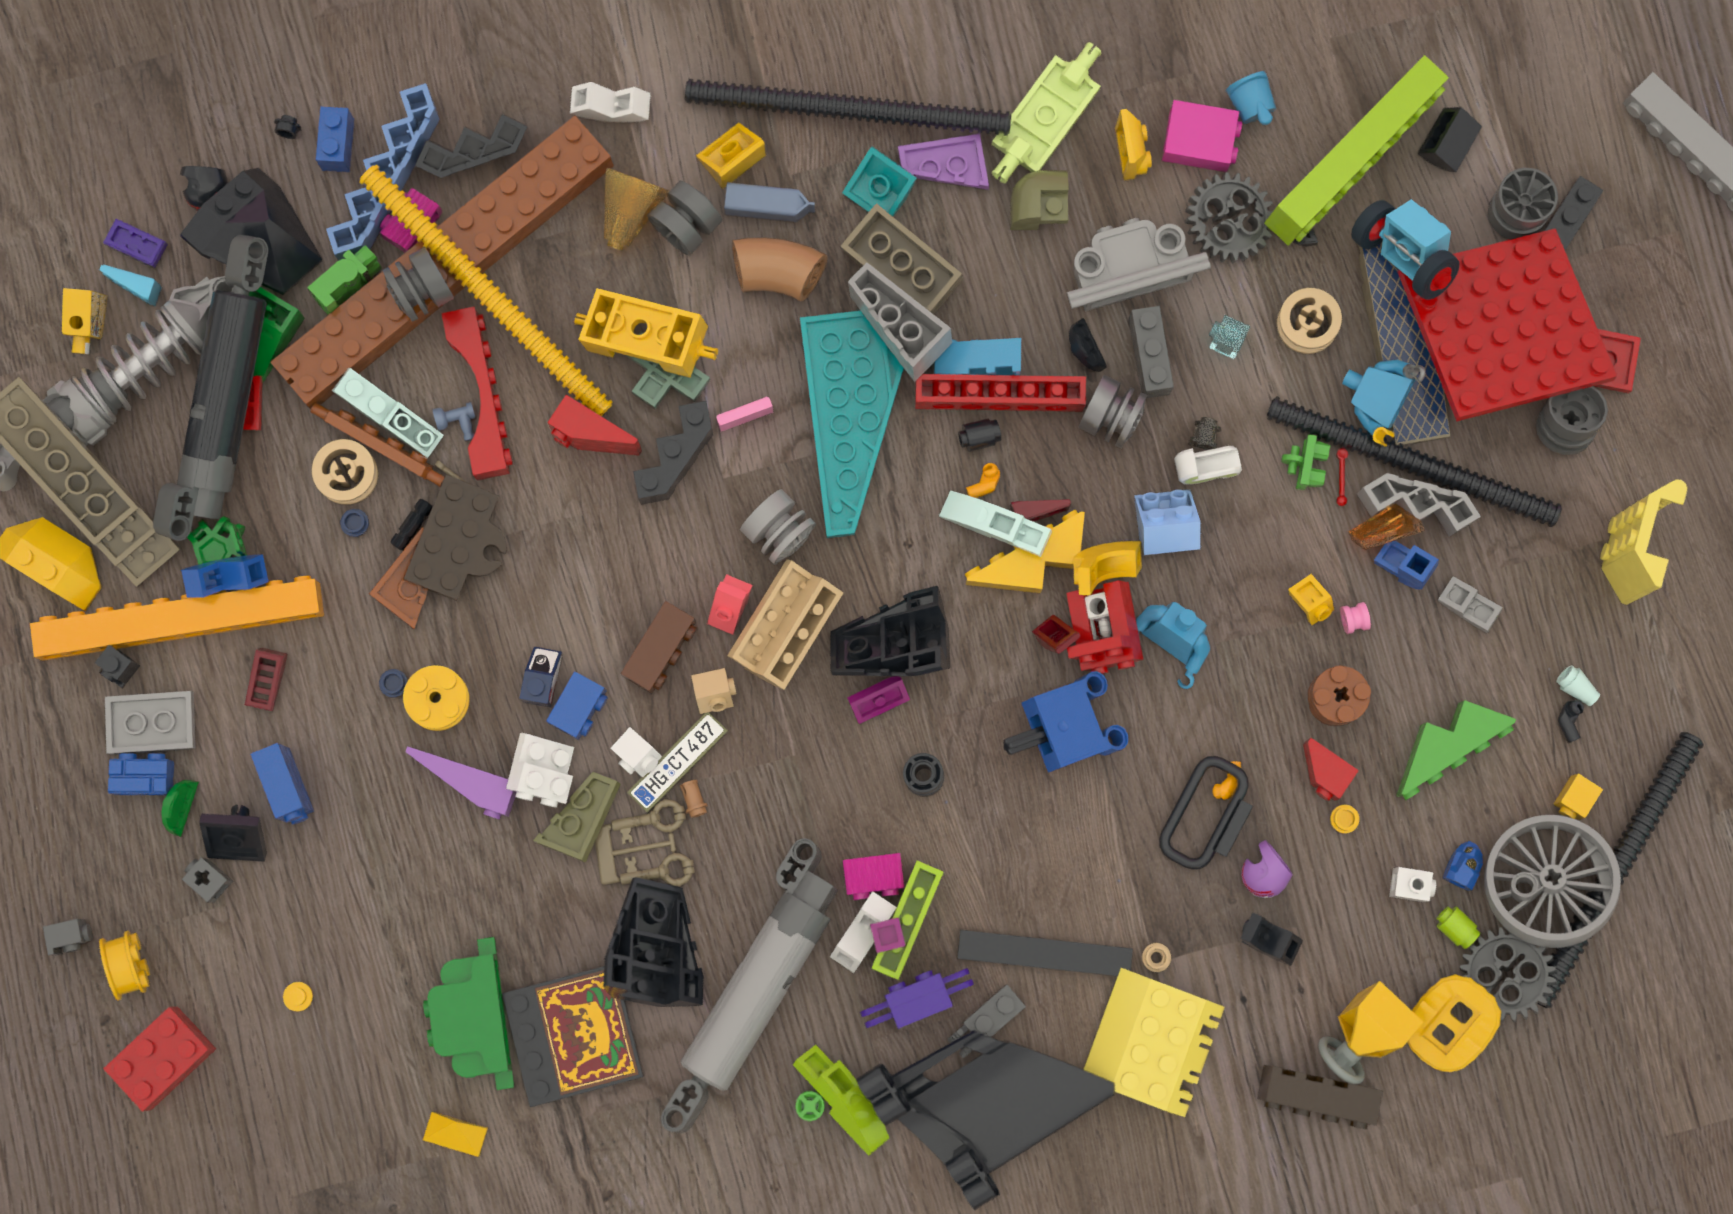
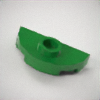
[161,780,199,837]

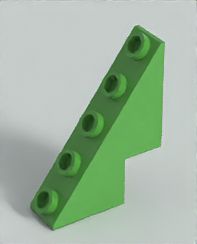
[1396,700,1516,800]

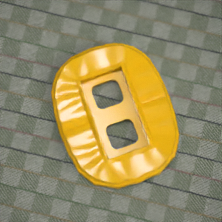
[1407,974,1501,1072]

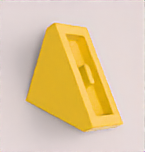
[423,1111,488,1157]

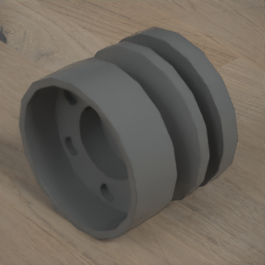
[382,247,454,322]
[1536,386,1608,455]

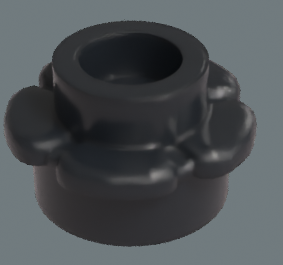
[274,115,301,139]

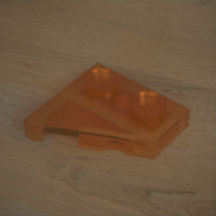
[1348,503,1425,550]

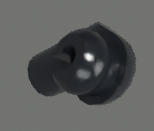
[1558,700,1584,743]

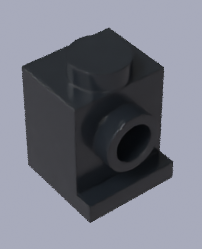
[95,645,140,688]

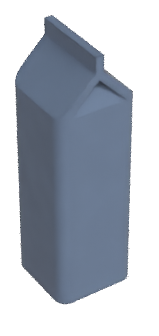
[724,182,815,222]

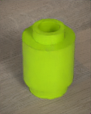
[1436,906,1481,949]

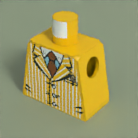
[62,288,107,355]

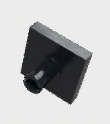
[199,805,267,862]

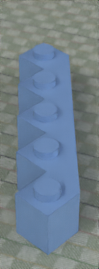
[326,83,440,261]

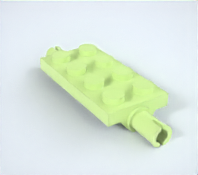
[992,42,1101,183]

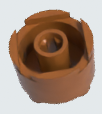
[1308,666,1371,726]

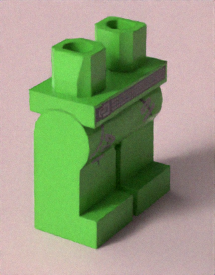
[307,245,382,315]

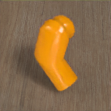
[966,463,1000,498]
[1212,762,1241,800]

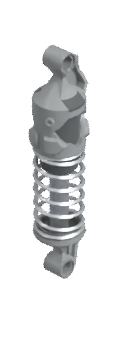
[0,276,233,491]

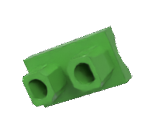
[1281,435,1330,490]

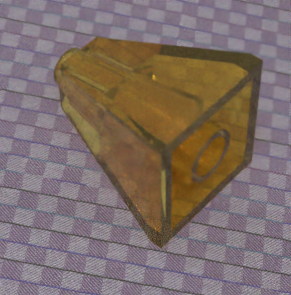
[604,168,669,251]

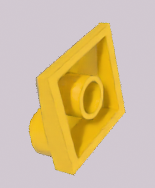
[1115,109,1152,180]

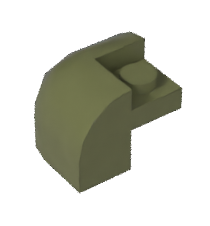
[1010,170,1069,230]

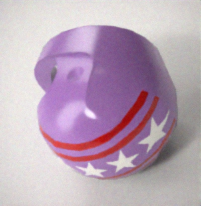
[1241,840,1293,898]

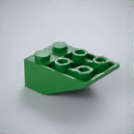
[249,287,305,384]

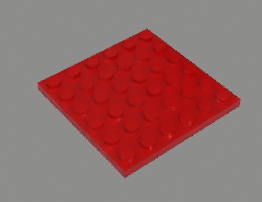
[1398,228,1617,422]

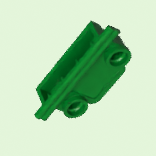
[423,937,515,1090]

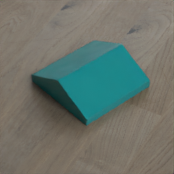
[842,146,917,217]

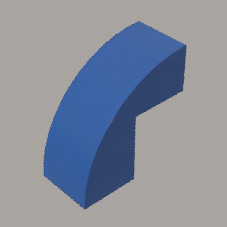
[181,554,269,598]

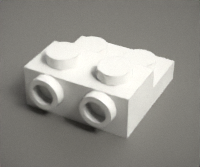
[506,733,574,808]

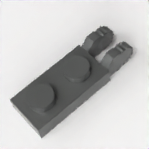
[947,984,1026,1058]

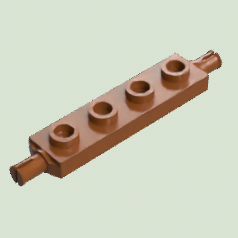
[310,403,445,487]

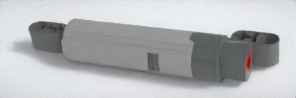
[661,838,838,1134]

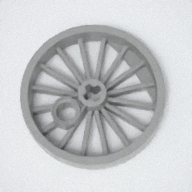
[1484,815,1621,948]

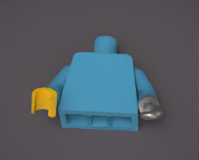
[1342,359,1426,447]

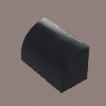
[1418,107,1482,172]

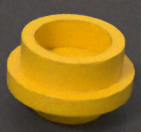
[1330,805,1359,834]
[283,982,313,1011]

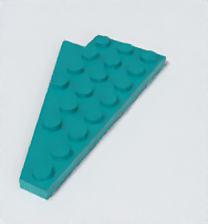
[800,311,904,538]

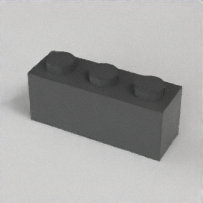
[1128,306,1174,398]

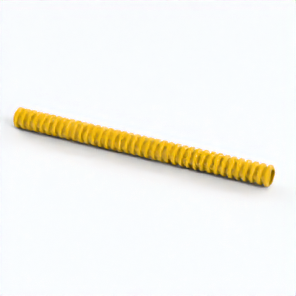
[359,165,613,416]

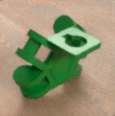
[187,516,247,564]

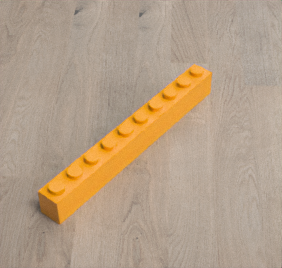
[30,576,324,661]

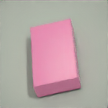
[716,397,773,432]

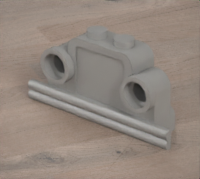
[1067,218,1211,311]

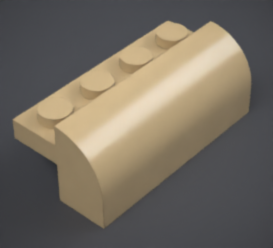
[727,559,843,690]

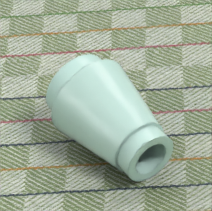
[1556,665,1600,706]

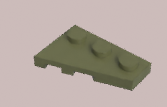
[533,772,621,863]

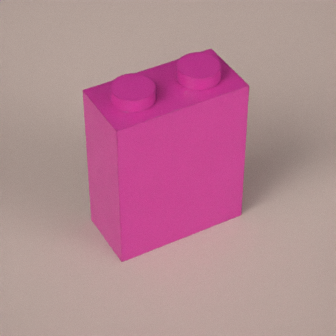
[1162,100,1242,172]

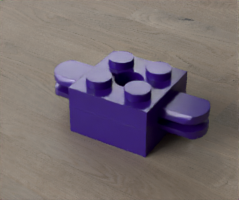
[860,968,974,1029]

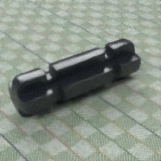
[390,499,432,551]

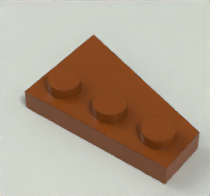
[369,527,428,629]

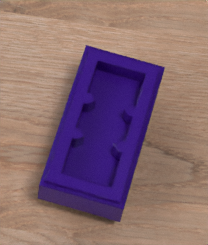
[103,219,168,268]

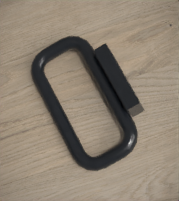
[1159,756,1253,870]

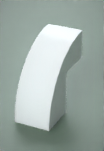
[570,82,650,122]
[830,892,897,973]

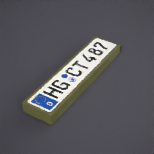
[627,712,728,813]

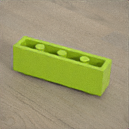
[871,861,943,980]

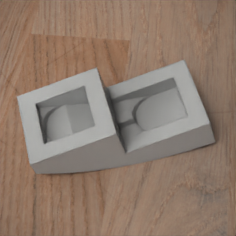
[1438,576,1503,634]

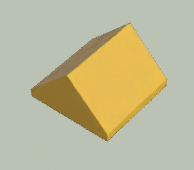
[696,123,766,189]

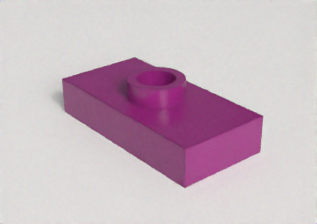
[847,676,910,724]

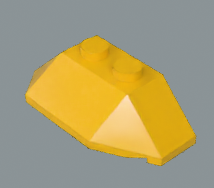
[0,517,102,611]

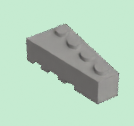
[848,262,952,382]

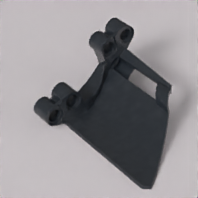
[856,1030,1115,1210]

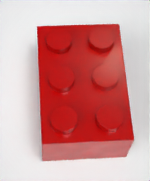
[103,1007,216,1112]

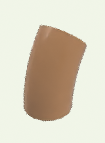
[732,237,828,301]

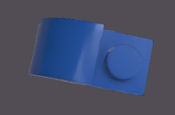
[1374,537,1439,590]

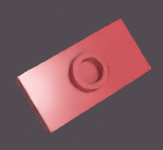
[707,574,753,635]

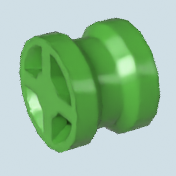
[795,1091,825,1121]

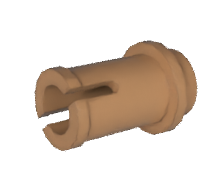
[680,780,708,818]

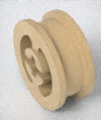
[1277,288,1342,354]
[312,439,378,505]

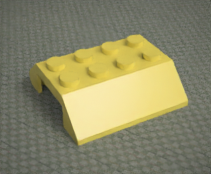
[1600,480,1687,605]
[1084,968,1225,1117]

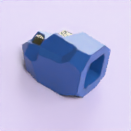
[1443,841,1483,891]

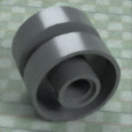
[1488,168,1558,240]
[647,180,722,256]

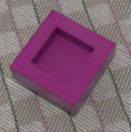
[870,917,905,953]

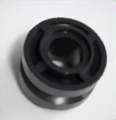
[903,753,944,797]

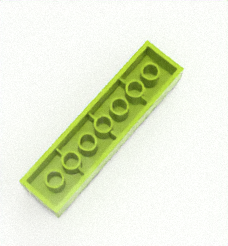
[1264,55,1449,246]

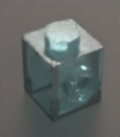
[1209,315,1250,359]

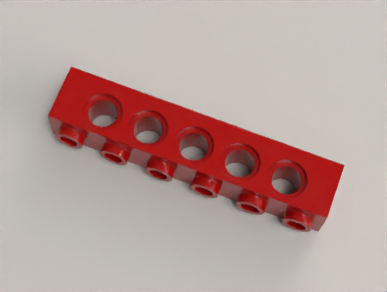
[915,374,1086,412]

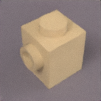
[691,668,737,714]

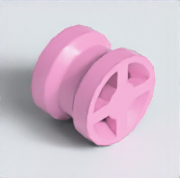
[1340,602,1371,634]

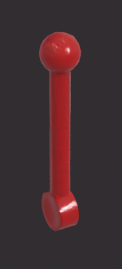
[1336,448,1348,506]

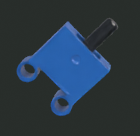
[1003,671,1129,773]

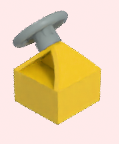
[1318,981,1423,1084]

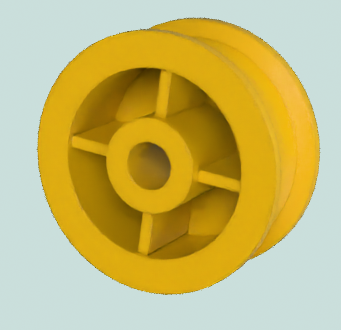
[403,665,470,731]
[99,931,150,1000]

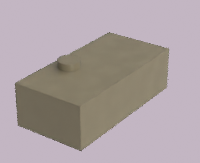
[840,203,964,314]

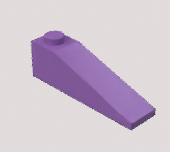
[406,746,516,820]

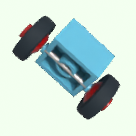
[1351,199,1460,300]

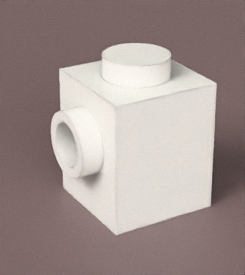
[611,727,662,777]
[1389,867,1436,902]

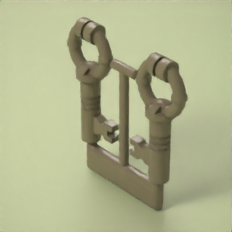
[595,799,695,887]

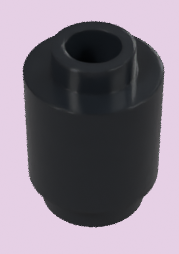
[958,418,1001,452]

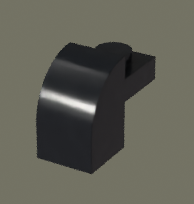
[1240,912,1303,966]

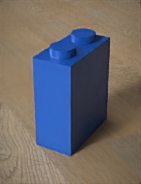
[250,743,314,825]

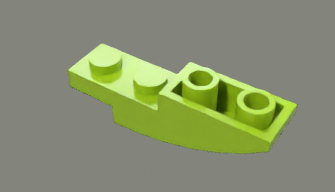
[793,1045,890,1156]

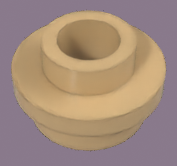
[1142,943,1171,972]

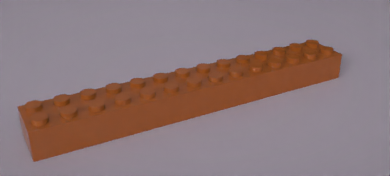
[271,116,614,409]

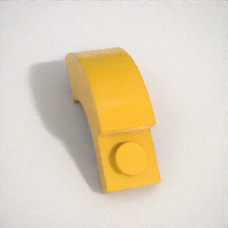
[1073,541,1142,595]

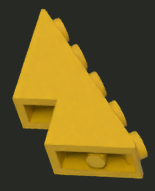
[964,510,1085,593]

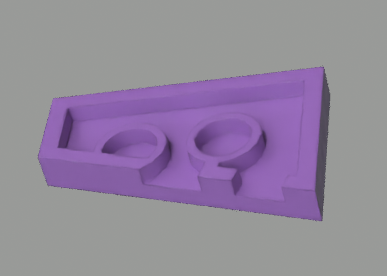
[898,134,989,190]

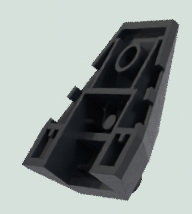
[180,168,322,295]
[830,585,950,676]
[603,877,704,1007]

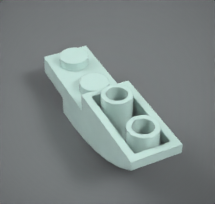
[332,368,444,458]
[939,491,1052,557]

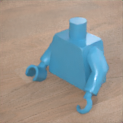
[1136,602,1210,689]

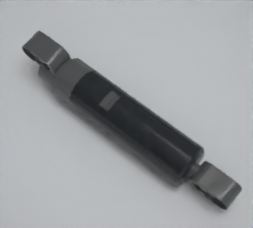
[153,235,268,541]

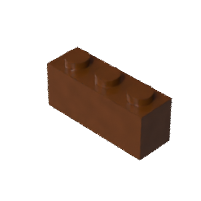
[620,601,697,694]

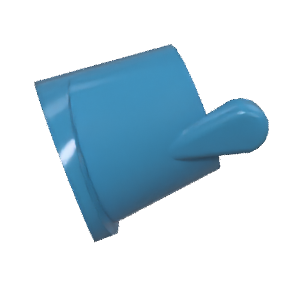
[1226,71,1276,125]

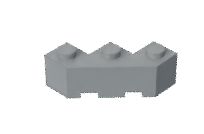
[1357,473,1481,537]

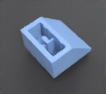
[1135,490,1200,555]

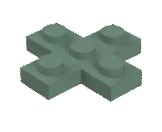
[626,331,710,409]

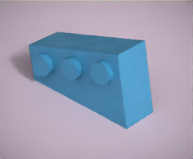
[934,338,1021,375]

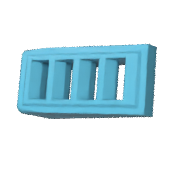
[100,265,162,306]

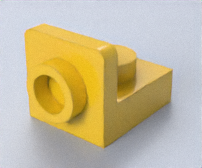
[1288,574,1334,625]

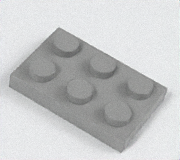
[105,691,196,755]

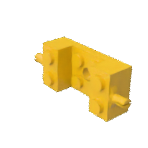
[574,288,718,378]

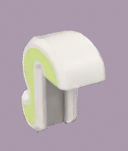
[1174,446,1242,484]

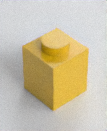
[1553,774,1603,820]

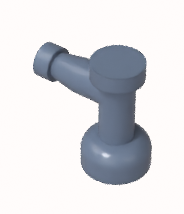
[432,402,476,441]

